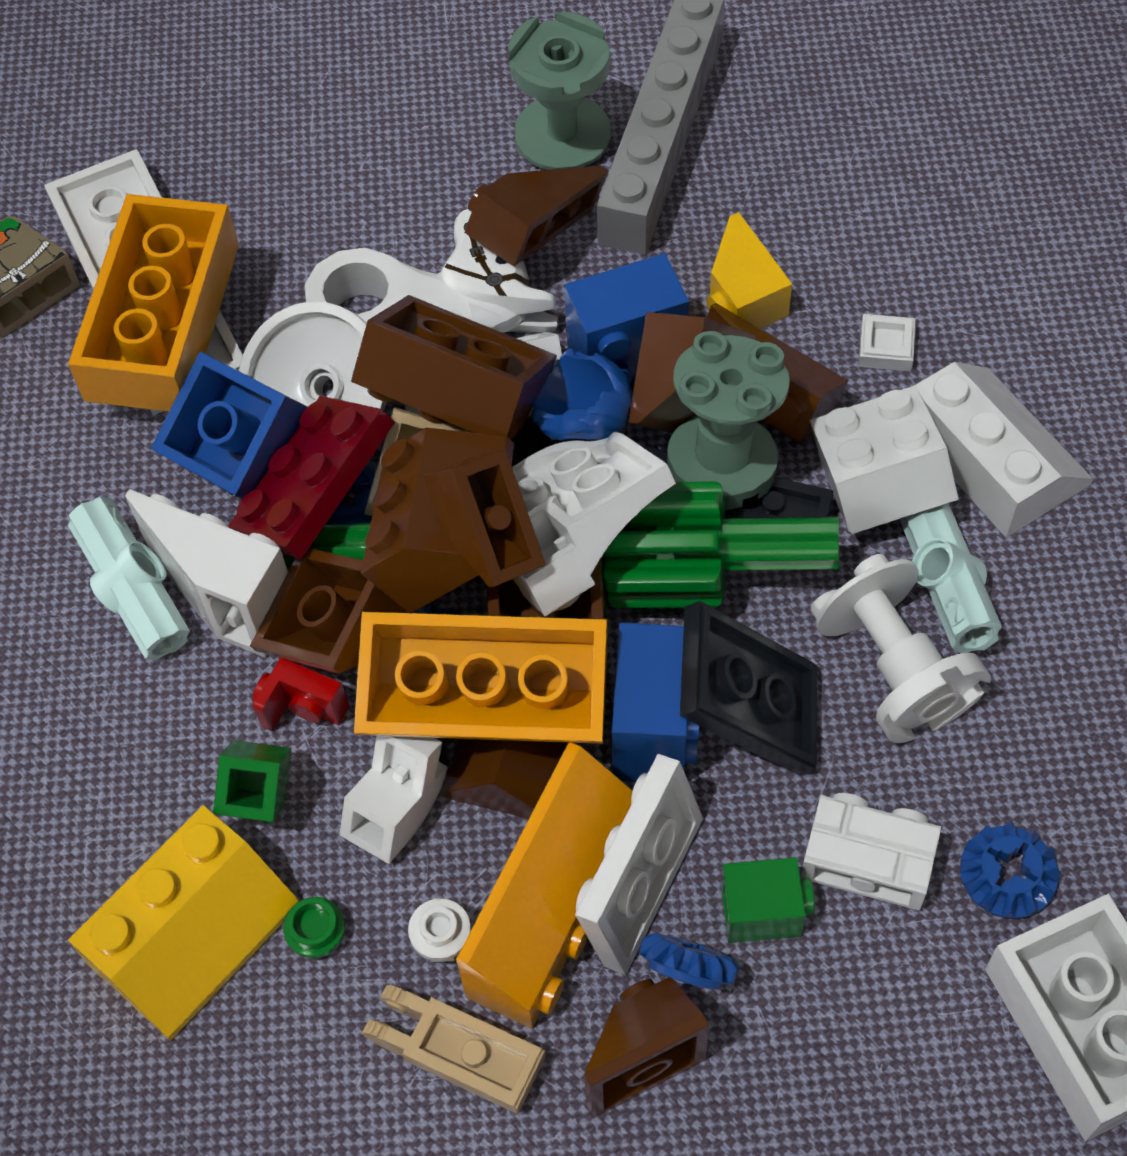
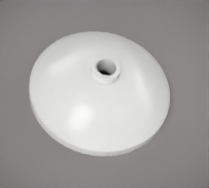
[239,302,387,411]

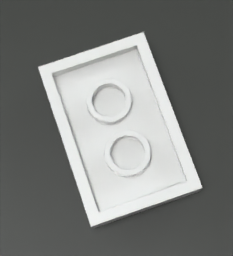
[575,754,703,975]

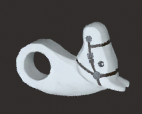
[305,209,558,334]

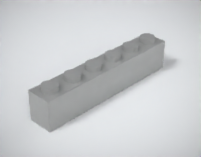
[597,0,725,255]

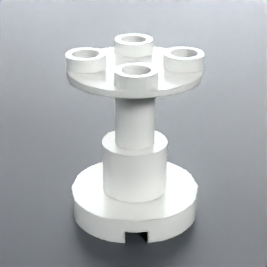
[811,554,991,743]

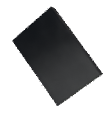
[680,601,817,775]

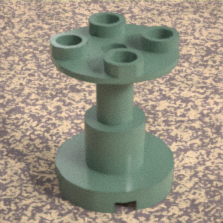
[508,12,611,170]
[667,331,790,510]

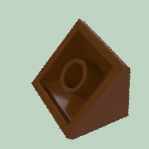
[442,739,580,819]

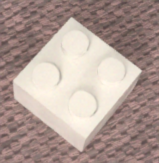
[810,385,959,535]

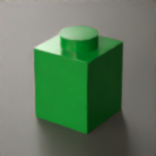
[213,740,292,822]
[721,857,814,943]

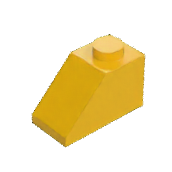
[706,212,792,329]

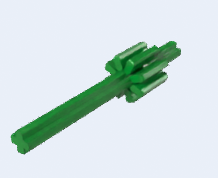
[282,481,839,608]

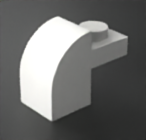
[339,736,447,864]

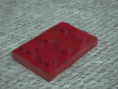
[228,395,395,560]

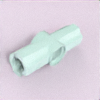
[68,496,190,660]
[899,503,1002,653]

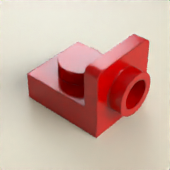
[252,658,350,731]

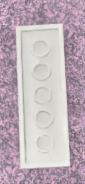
[44,149,243,416]

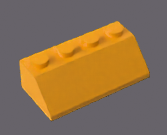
[354,612,608,744]
[456,742,632,1029]

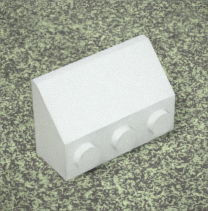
[914,362,1093,538]

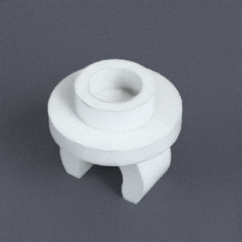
[408,899,471,962]

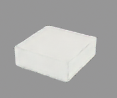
[858,314,916,372]

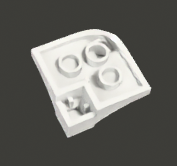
[512,432,676,616]

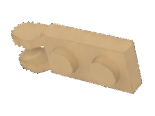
[362,985,546,1114]

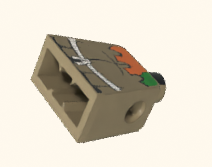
[0,216,81,339]

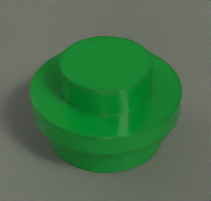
[283,897,345,959]

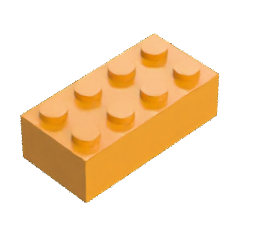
[68,194,239,412]

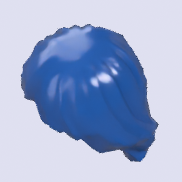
[531,348,633,441]

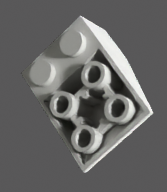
[125,489,288,658]

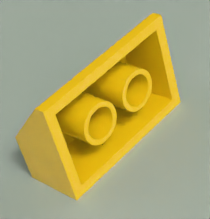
[68,805,299,1041]

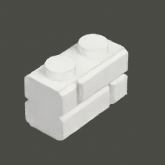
[800,793,941,911]

